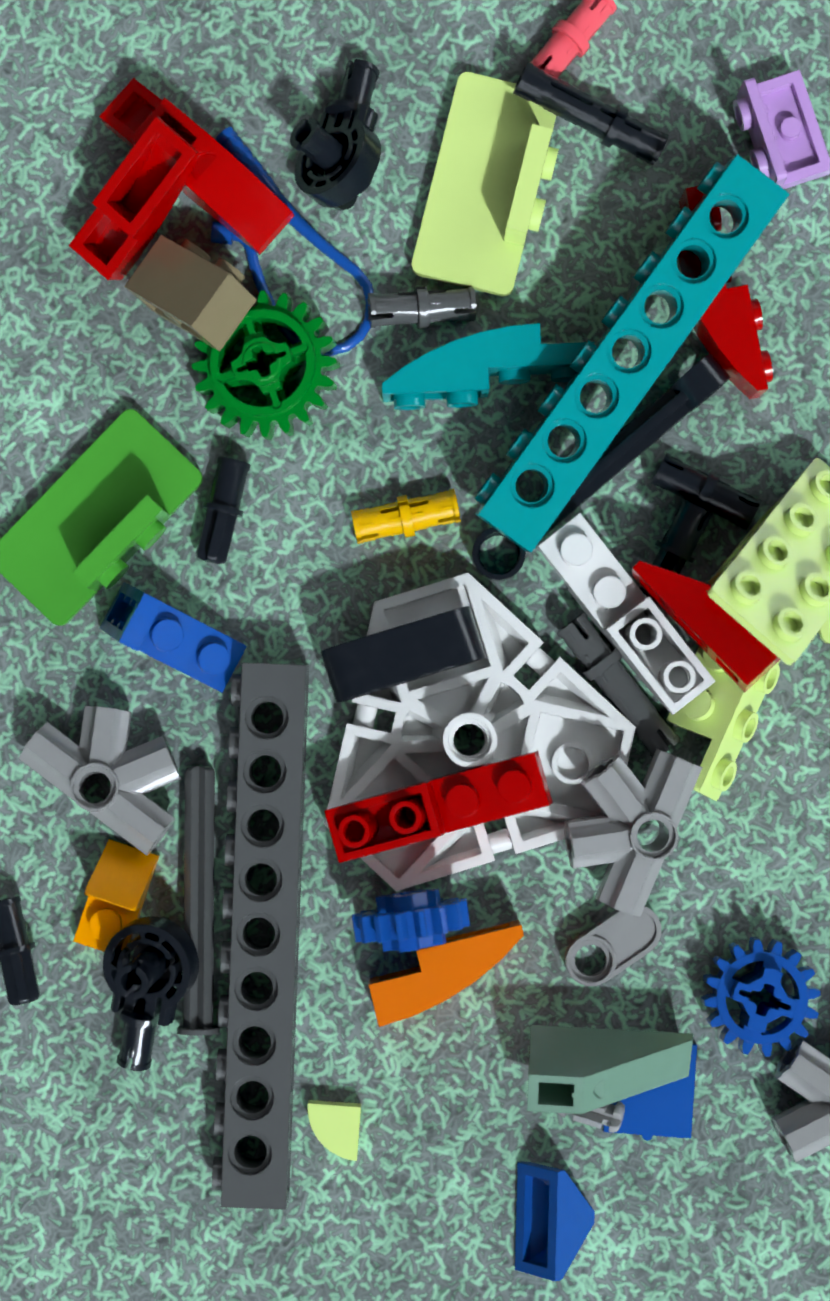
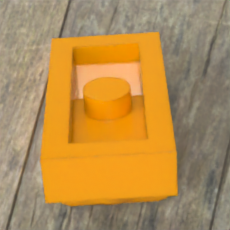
[73,839,160,952]

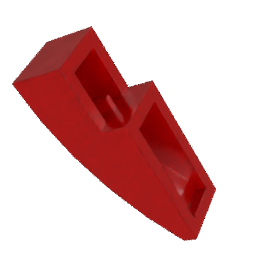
[69,117,200,280]

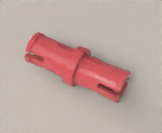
[530,0,617,78]

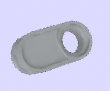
[565,906,662,986]

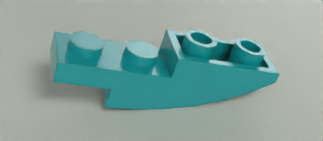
[382,323,595,410]

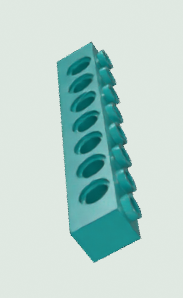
[474,154,790,553]

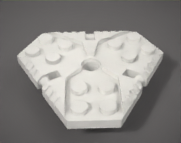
[324,573,636,891]

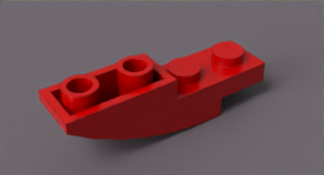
[99,78,295,255]
[677,186,773,399]
[324,751,553,863]

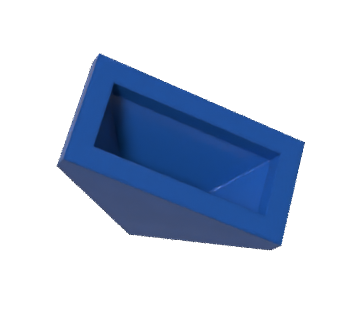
[515,1161,595,1282]

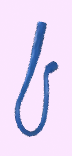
[211,126,374,356]

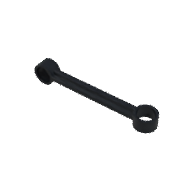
[472,353,731,581]

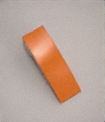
[369,920,524,1027]

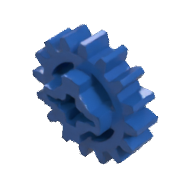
[351,888,471,952]
[701,937,821,1057]

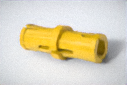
[351,489,461,544]

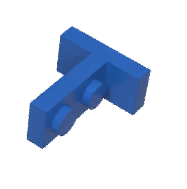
[99,582,247,693]

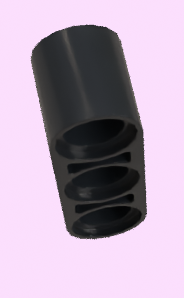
[320,606,486,703]

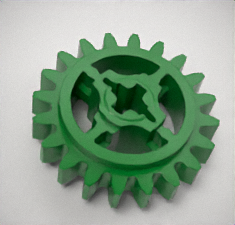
[192,290,340,440]

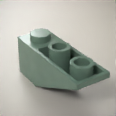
[527,1025,693,1114]

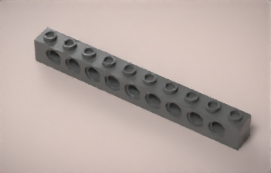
[212,663,309,1210]

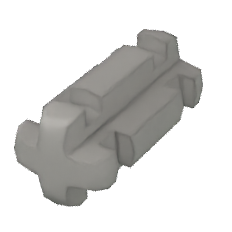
[558,1101,625,1133]

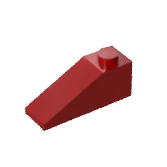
[632,561,781,693]

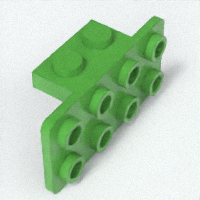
[0,409,203,626]

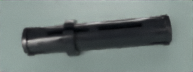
[513,62,668,166]

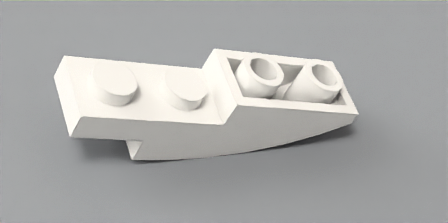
[537,513,716,715]

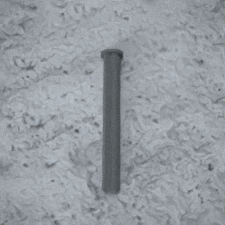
[177,766,220,1036]

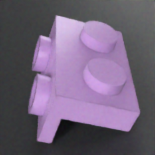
[733,70,830,189]

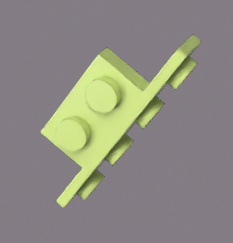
[666,646,780,801]

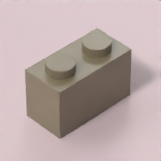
[124,235,257,352]

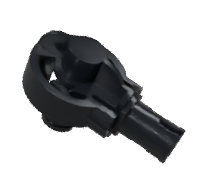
[290,59,381,210]
[103,916,199,1071]

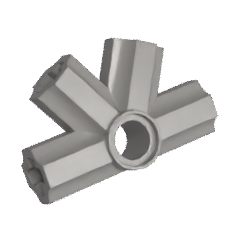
[18,706,181,856]
[564,748,702,917]
[771,1038,830,1162]

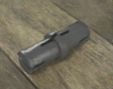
[367,286,476,329]

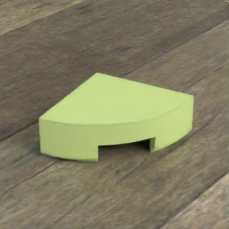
[307,1100,361,1161]

